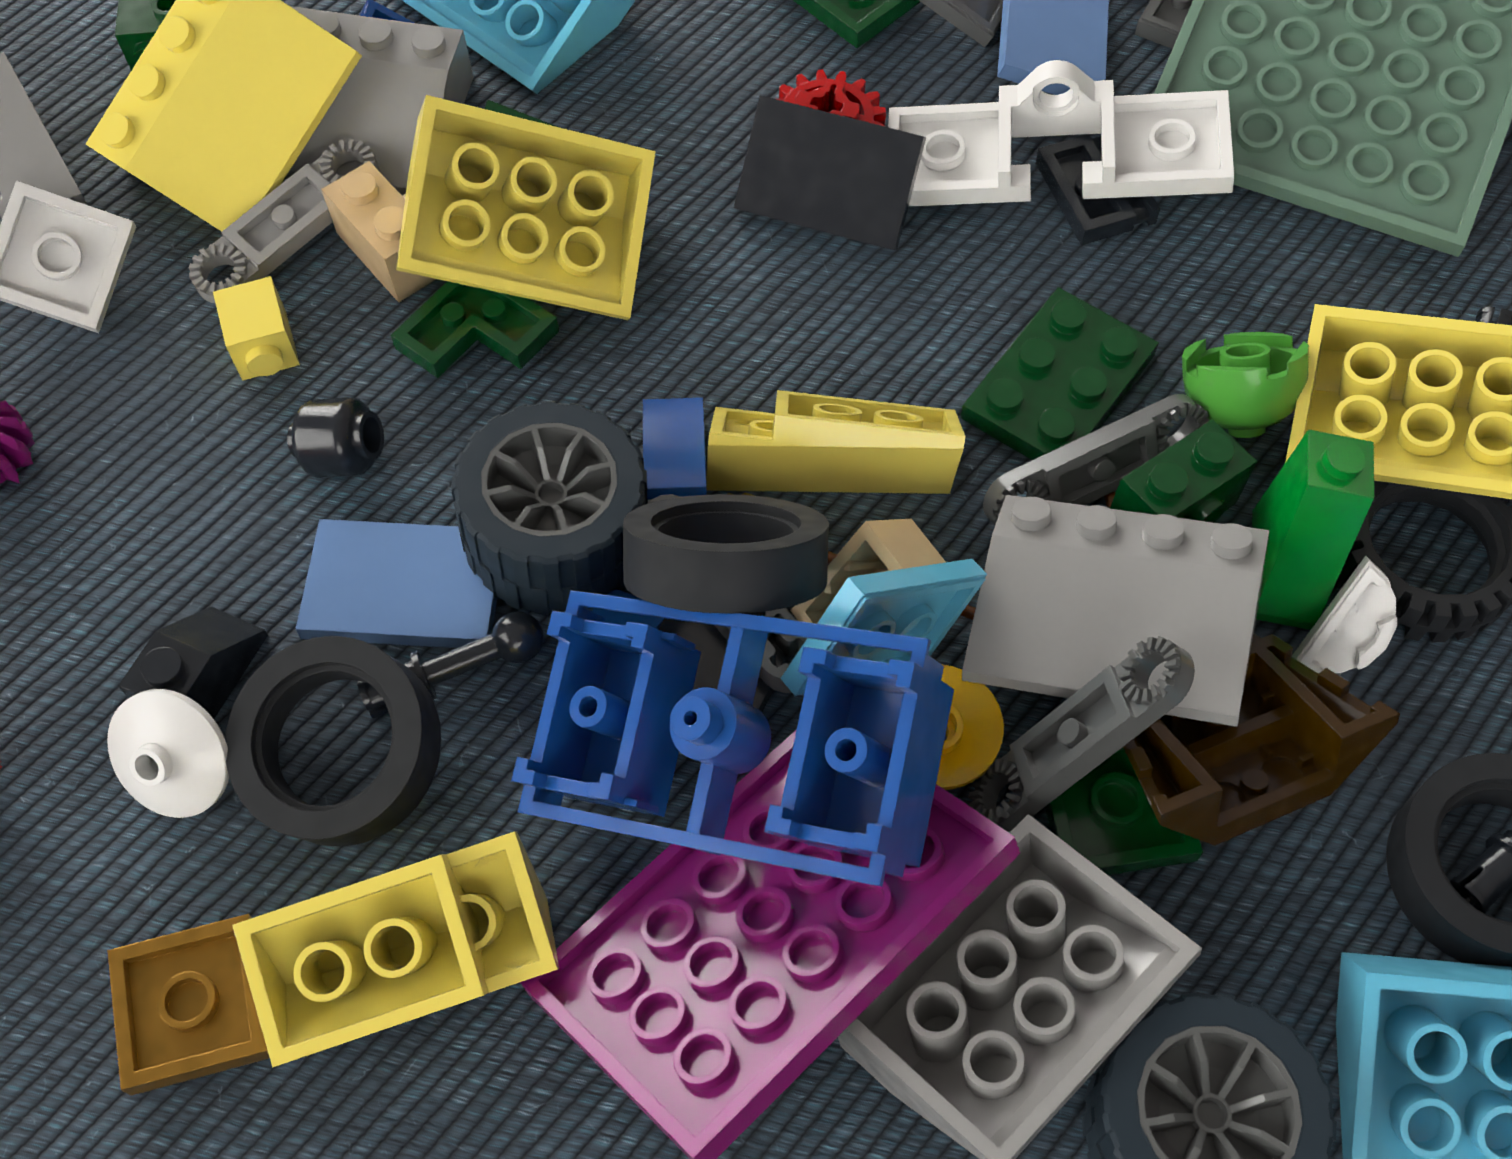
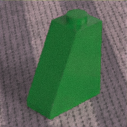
[1252,429,1374,630]

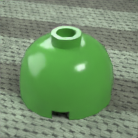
[1182,332,1309,438]

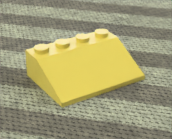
[86,0,362,232]
[396,95,656,320]
[1285,304,1512,499]

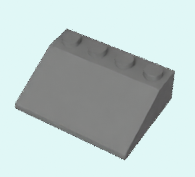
[286,6,474,195]
[962,495,1269,727]
[838,814,1202,1159]

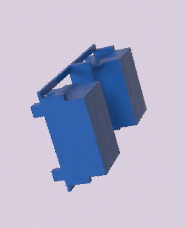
[511,590,954,887]

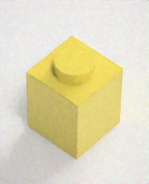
[213,276,300,381]

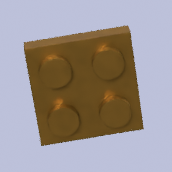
[107,914,270,1096]

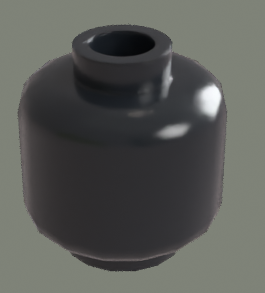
[287,397,384,478]

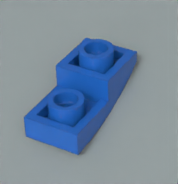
[643,397,707,500]

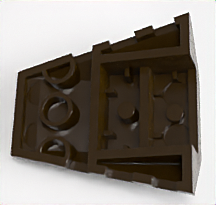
[1123,633,1400,846]

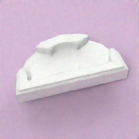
[1292,556,1397,673]

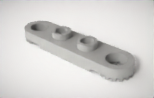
[188,139,380,304]

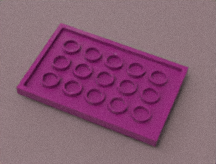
[520,729,1020,1159]

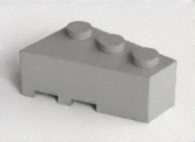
[0,52,87,218]

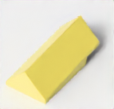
[706,390,966,494]
[232,831,559,1068]

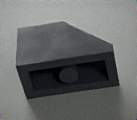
[118,607,268,719]

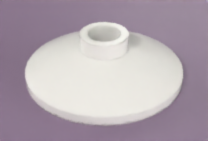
[107,689,229,818]

